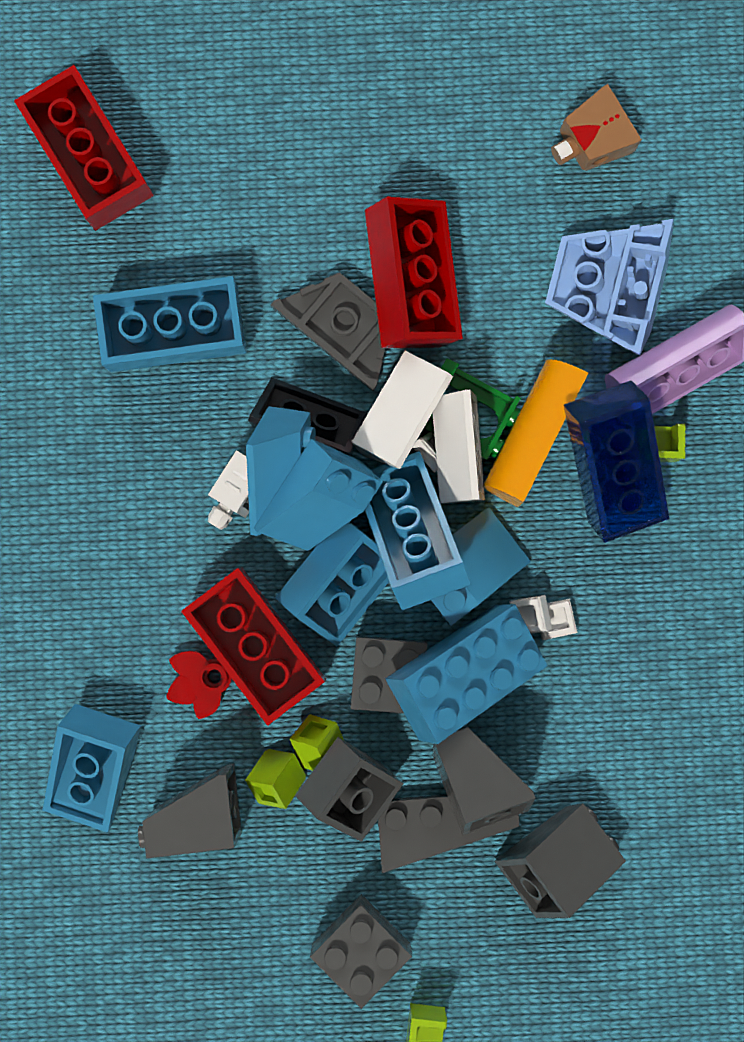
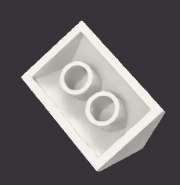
[352,350,453,469]
[433,390,485,503]

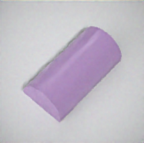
[605,305,744,427]

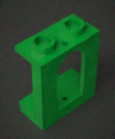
[423,358,521,462]

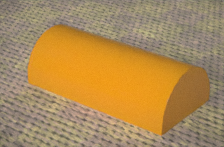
[483,359,588,507]

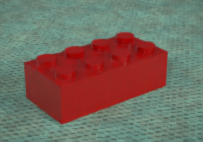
[14,65,154,231]
[365,196,463,348]
[181,568,327,726]

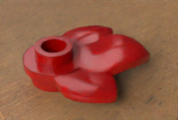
[166,651,232,719]

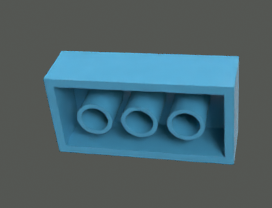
[93,276,247,372]
[365,451,471,610]
[385,604,548,744]

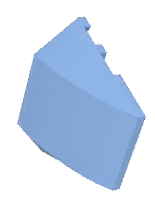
[545,219,674,356]

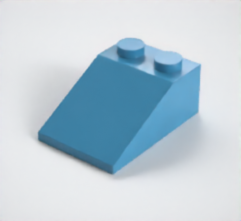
[254,438,383,551]
[430,507,531,626]
[42,704,141,833]

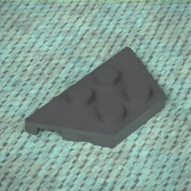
[271,272,386,391]

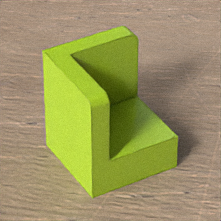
[640,423,685,463]
[290,714,344,771]
[245,749,306,809]
[406,1003,447,1042]

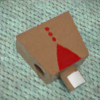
[551,84,642,171]

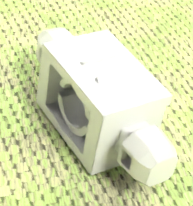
[208,450,249,530]

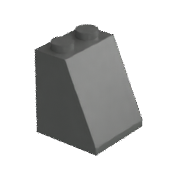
[432,727,536,836]
[138,763,242,859]
[494,803,626,918]

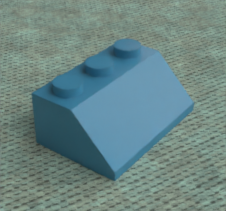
[246,406,316,536]
[275,522,389,646]

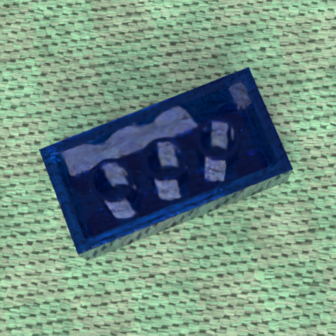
[563,380,670,543]

